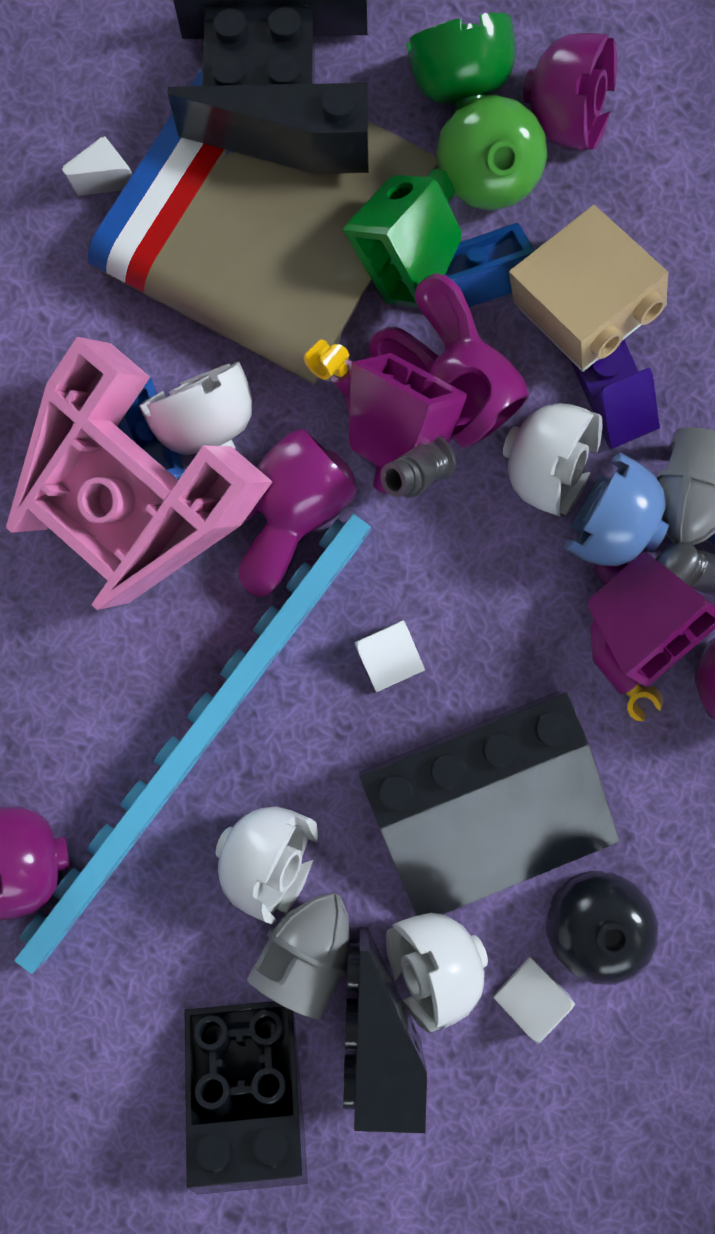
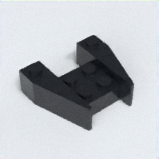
[167,0,369,174]

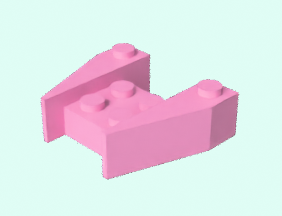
[6,337,273,610]

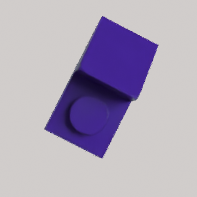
[570,340,660,450]

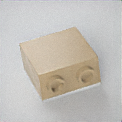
[509,205,669,372]

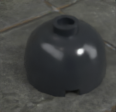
[546,871,658,985]

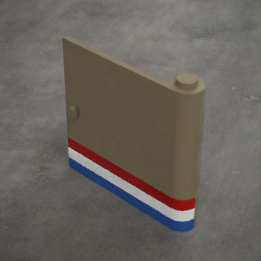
[87,67,438,386]

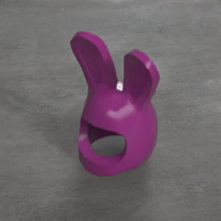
[369,273,529,448]
[219,428,358,597]

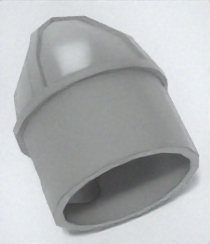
[656,427,715,545]
[247,892,350,1019]

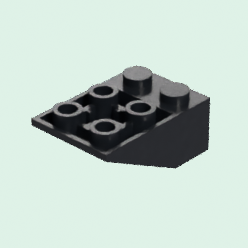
[343,927,427,1134]
[184,1001,308,1195]

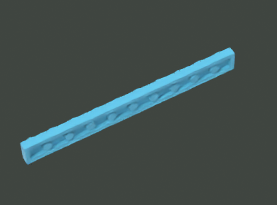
[14,513,371,974]

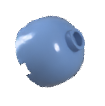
[564,452,669,566]

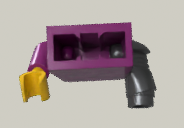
[304,339,467,498]
[588,542,715,721]

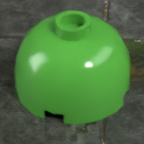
[436,95,548,211]

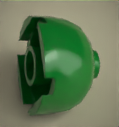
[406,13,516,111]

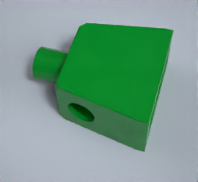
[343,169,462,308]

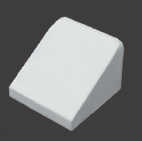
[62,137,133,196]
[354,620,425,692]
[493,957,575,1044]

